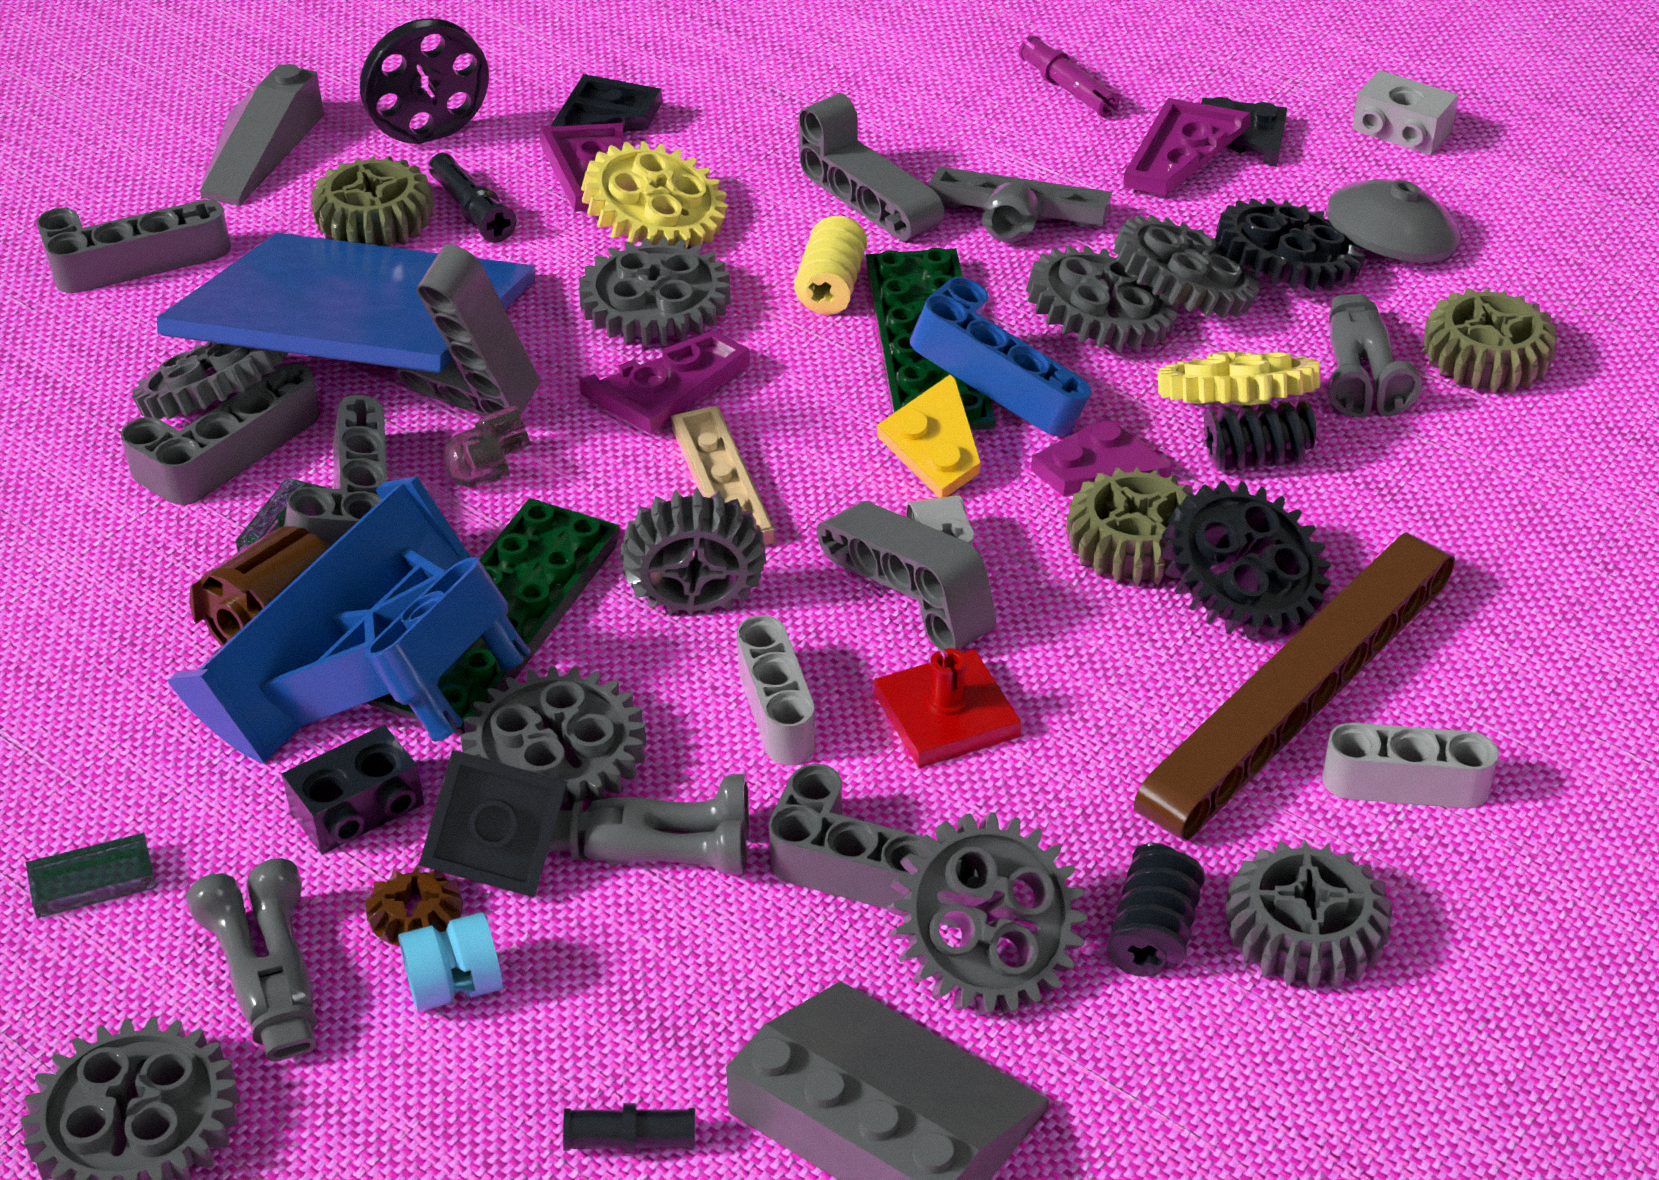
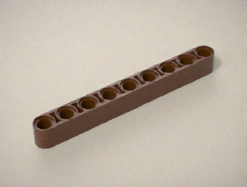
[1133,532,1455,841]

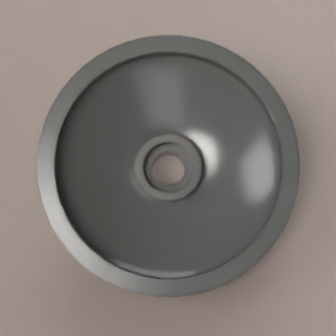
[1326,179,1461,262]

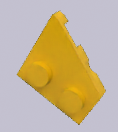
[877,375,981,498]

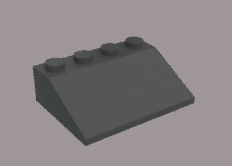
[726,981,1049,1180]

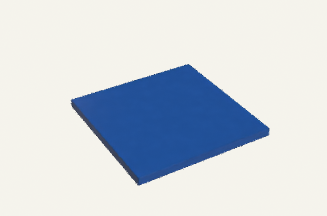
[157,233,535,373]

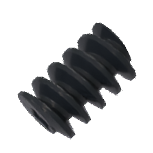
[1204,400,1316,472]
[1107,843,1206,977]

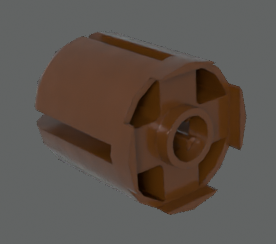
[189,526,331,653]

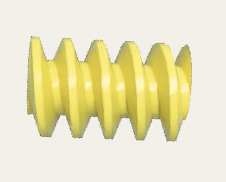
[794,216,867,315]

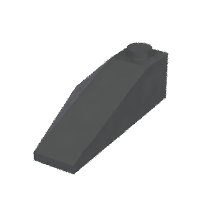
[200,64,324,206]

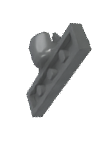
[929,166,1113,243]

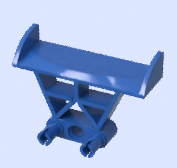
[168,476,531,763]

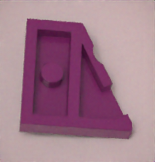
[1031,417,1172,497]

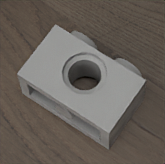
[1352,70,1459,156]

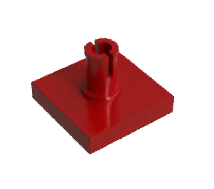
[874,648,1022,769]

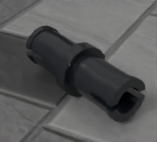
[563,1103,695,1156]

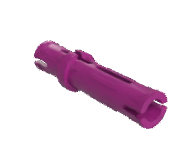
[1019,35,1120,118]

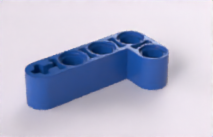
[910,277,1092,437]

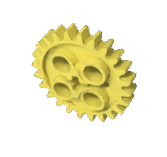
[581,141,728,249]
[1157,351,1320,405]

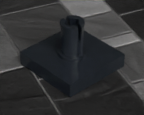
[418,749,568,897]

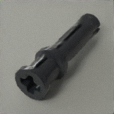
[428,152,517,243]

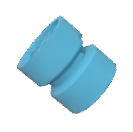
[398,912,503,1012]

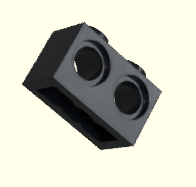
[281,724,424,855]

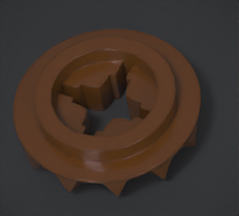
[365,864,463,946]

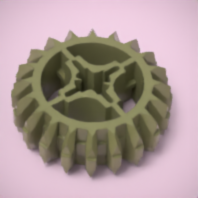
[311,156,434,247]
[1423,287,1557,394]
[1066,466,1193,586]

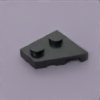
[551,74,663,132]
[1201,97,1288,167]

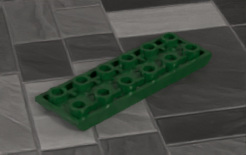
[866,247,996,431]
[367,498,620,736]

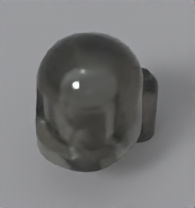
[443,405,532,488]

